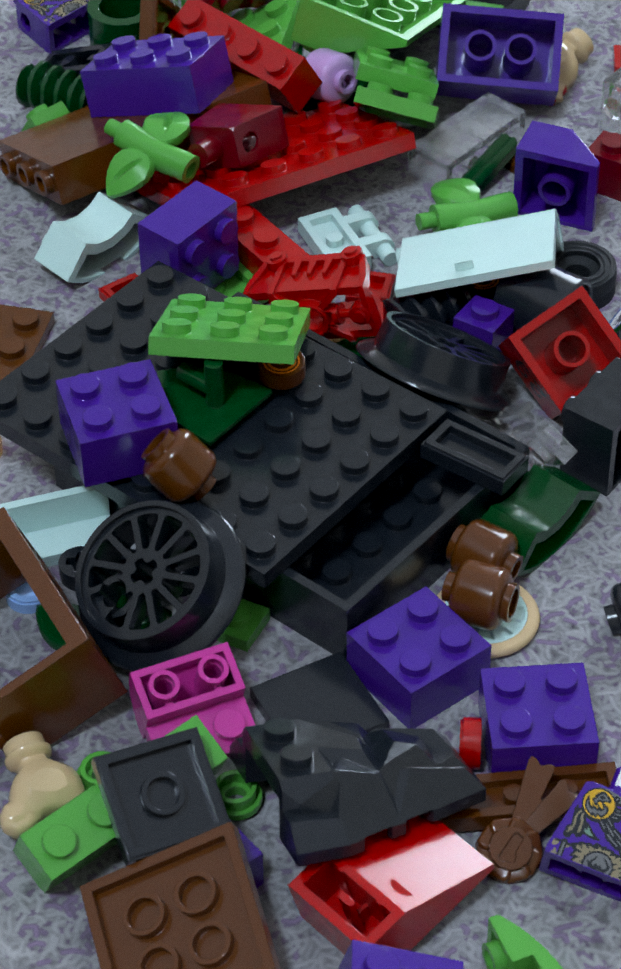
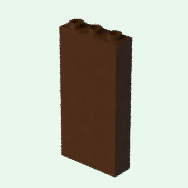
[0,69,272,205]

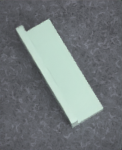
[0,485,111,567]

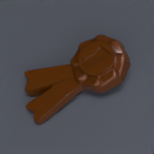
[475,756,577,884]

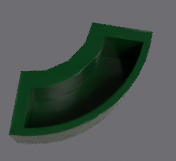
[481,464,601,576]

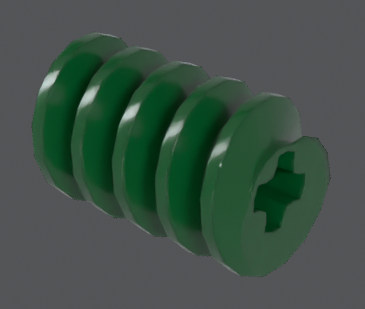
[16,60,88,113]

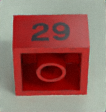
[498,286,621,420]

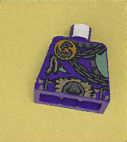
[13,0,89,54]
[539,767,621,902]

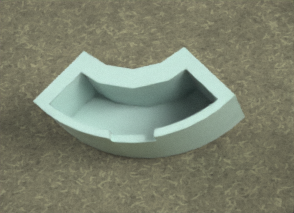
[34,191,148,283]

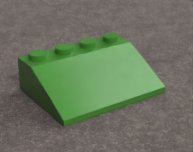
[291,0,466,53]

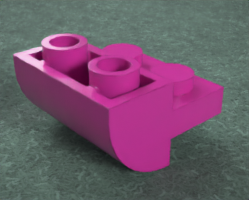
[129,642,255,757]

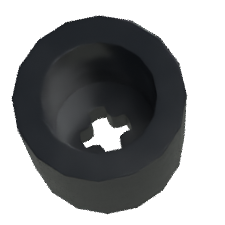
[493,265,593,333]

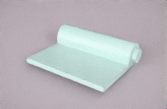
[394,209,564,298]

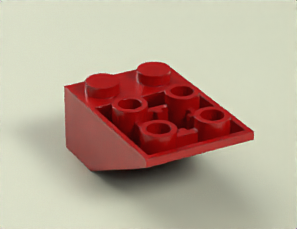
[288,816,495,955]

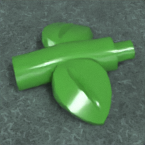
[104,112,200,198]
[415,178,518,232]

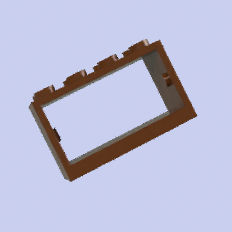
[0,507,128,751]

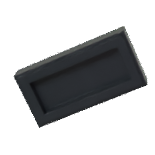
[420,419,529,495]

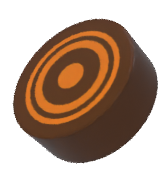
[258,351,306,390]

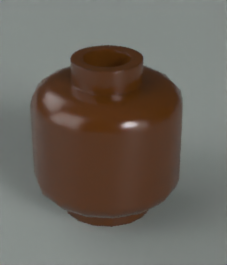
[141,428,217,503]
[446,519,523,581]
[441,559,520,631]

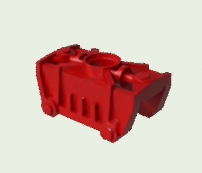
[243,245,387,342]

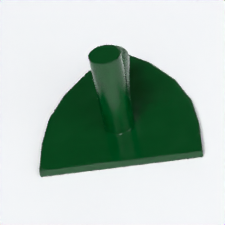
[157,359,272,446]

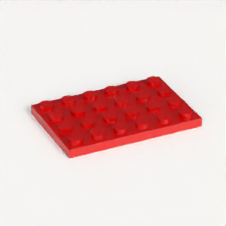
[136,99,416,208]

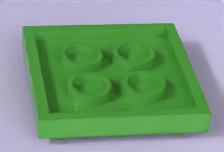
[148,293,311,365]

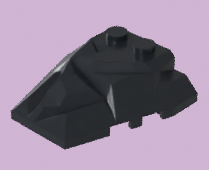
[230,718,486,867]

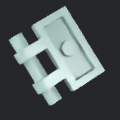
[298,205,397,269]

